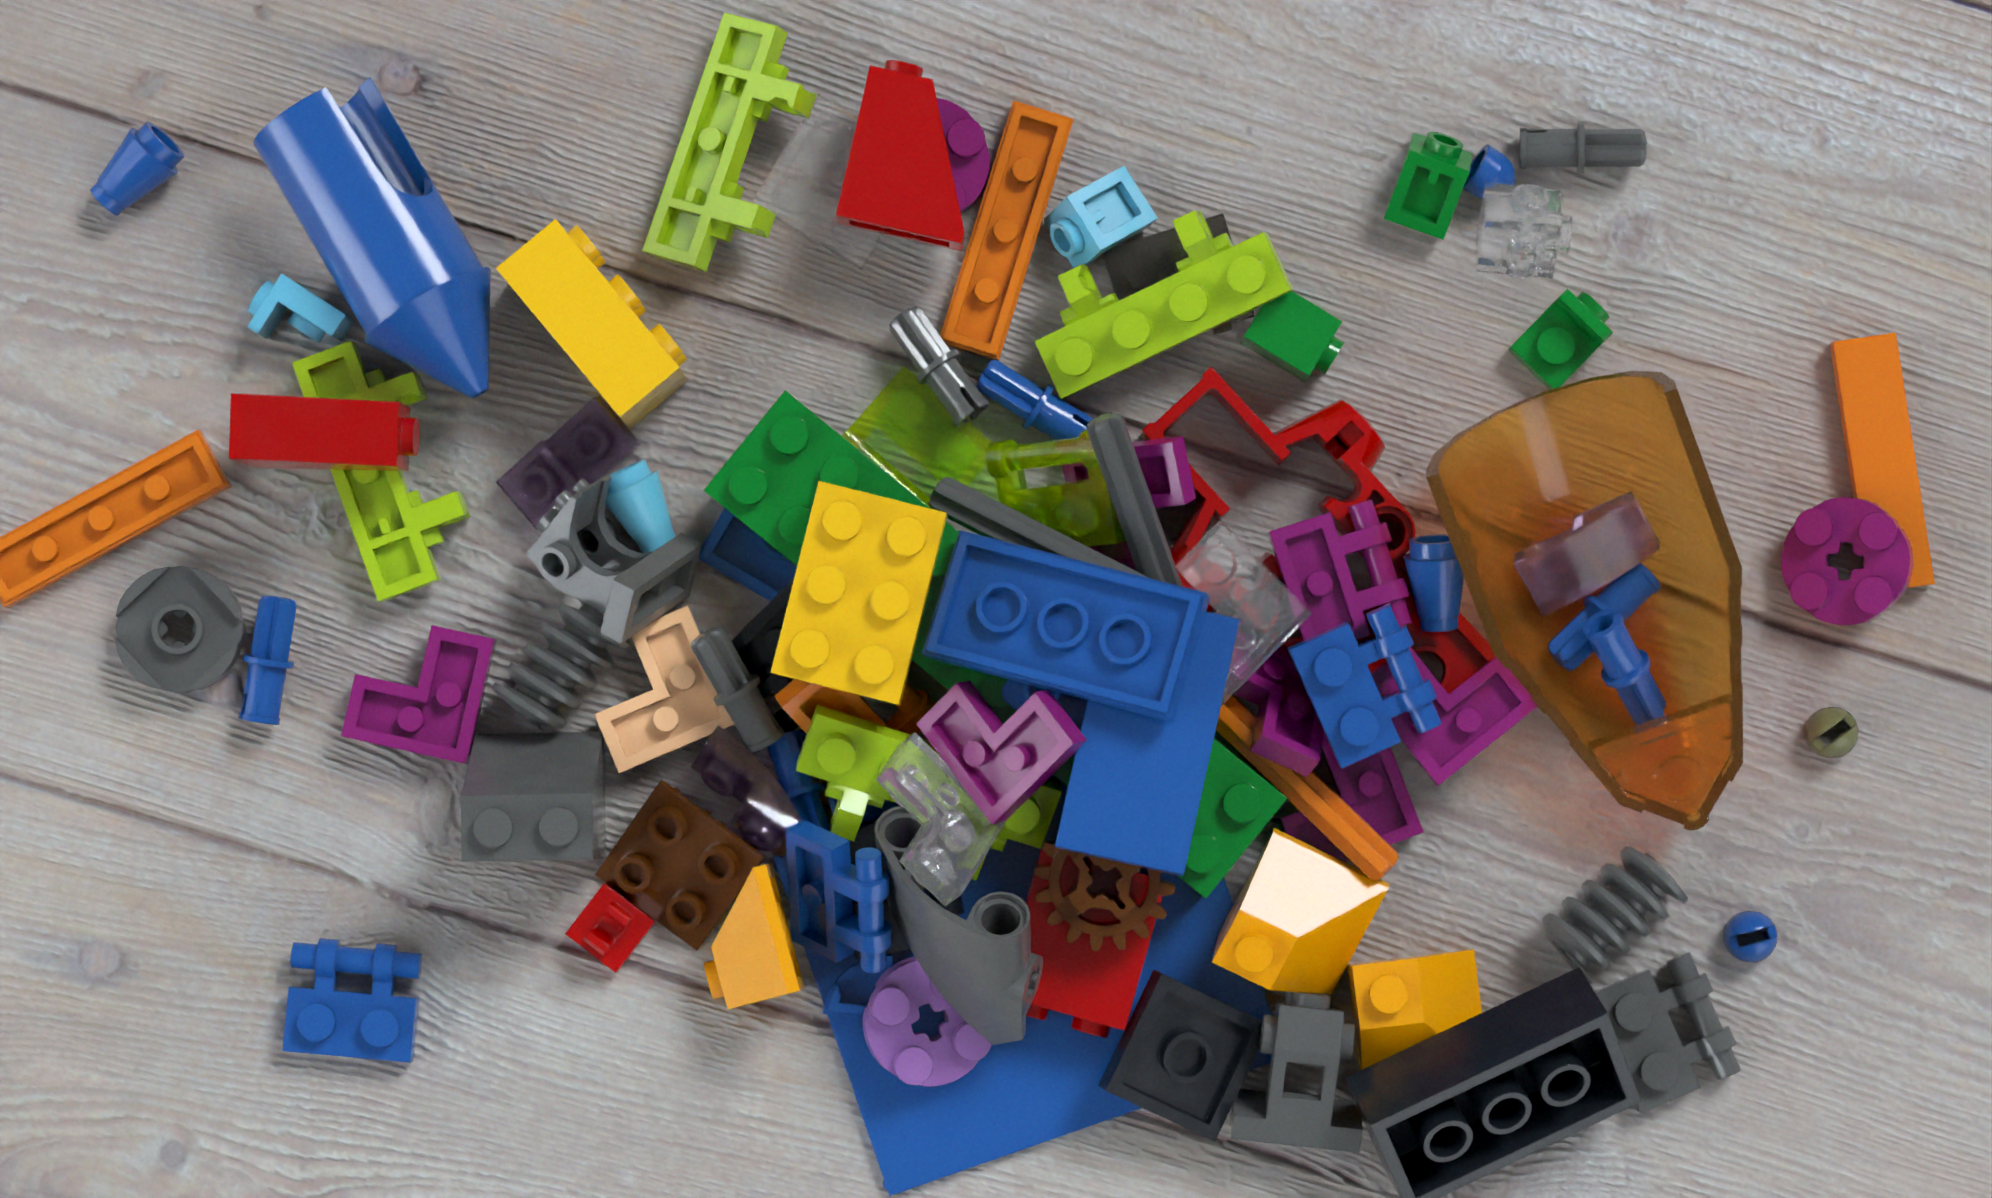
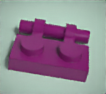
[1268,500,1412,641]

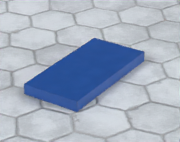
[922,530,1210,723]
[1054,612,1240,876]

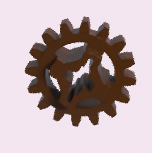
[1034,840,1175,951]

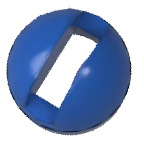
[1463,144,1515,201]
[1723,911,1777,962]

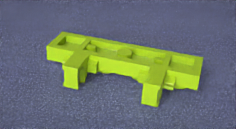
[642,12,817,272]
[1034,210,1294,399]
[292,340,471,603]
[796,705,1062,880]

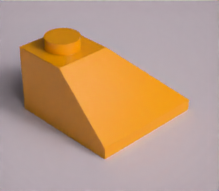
[1212,828,1389,994]
[704,864,805,1009]
[1347,949,1482,1071]

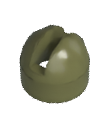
[1804,707,1859,758]

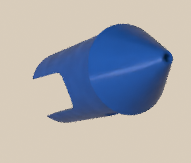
[253,77,491,399]

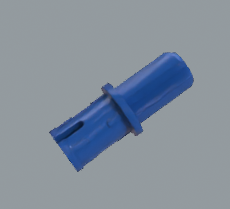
[976,360,1093,450]
[1547,559,1661,671]
[238,595,297,725]
[1582,609,1666,726]
[767,729,830,831]

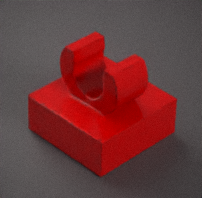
[565,883,656,973]

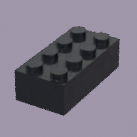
[1345,967,1641,1198]

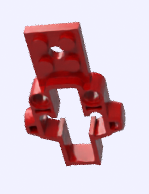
[1140,367,1517,694]

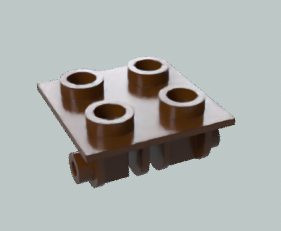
[595,780,765,951]

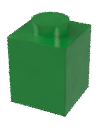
[1240,291,1345,382]

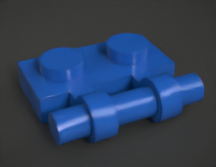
[1287,604,1442,768]
[785,820,892,973]
[282,938,422,1063]

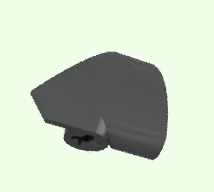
[874,806,1043,1045]

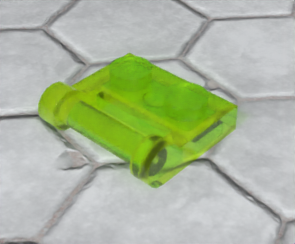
[842,366,1000,507]
[985,430,1126,547]

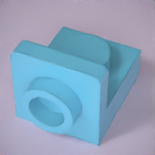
[1044,166,1158,268]
[248,273,355,343]

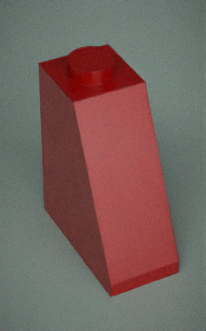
[836,60,965,252]
[229,393,420,471]

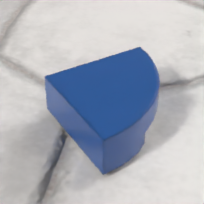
[823,955,893,1018]

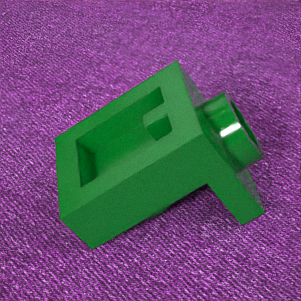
[1384,132,1472,240]
[1508,289,1613,393]

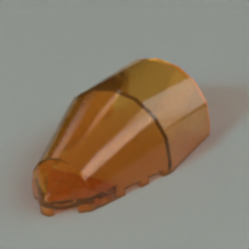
[1426,371,1743,830]

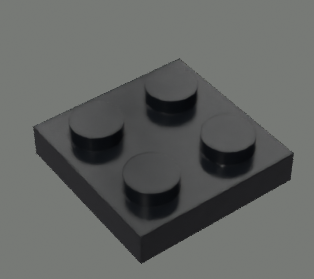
[1098,969,1262,1141]

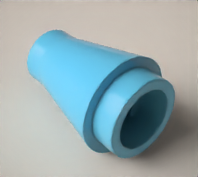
[605,459,676,553]

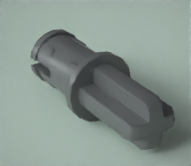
[1519,122,1647,173]
[889,306,990,428]
[691,627,785,753]

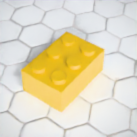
[496,219,688,429]
[770,481,947,705]

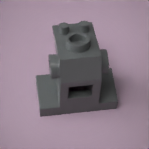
[526,475,702,644]
[1230,992,1363,1153]

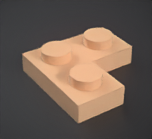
[594,606,735,774]

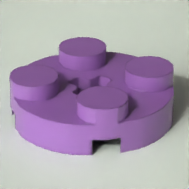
[862,957,991,1087]

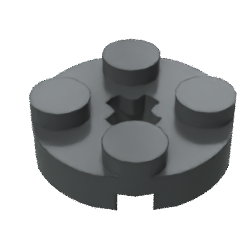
[115,566,247,694]

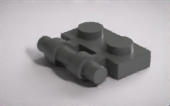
[1594,952,1741,1113]

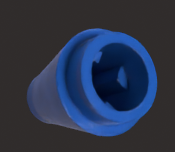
[90,121,184,216]
[1403,534,1468,632]

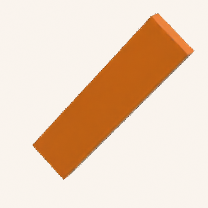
[940,100,1074,361]
[1829,332,1935,588]
[0,429,232,608]

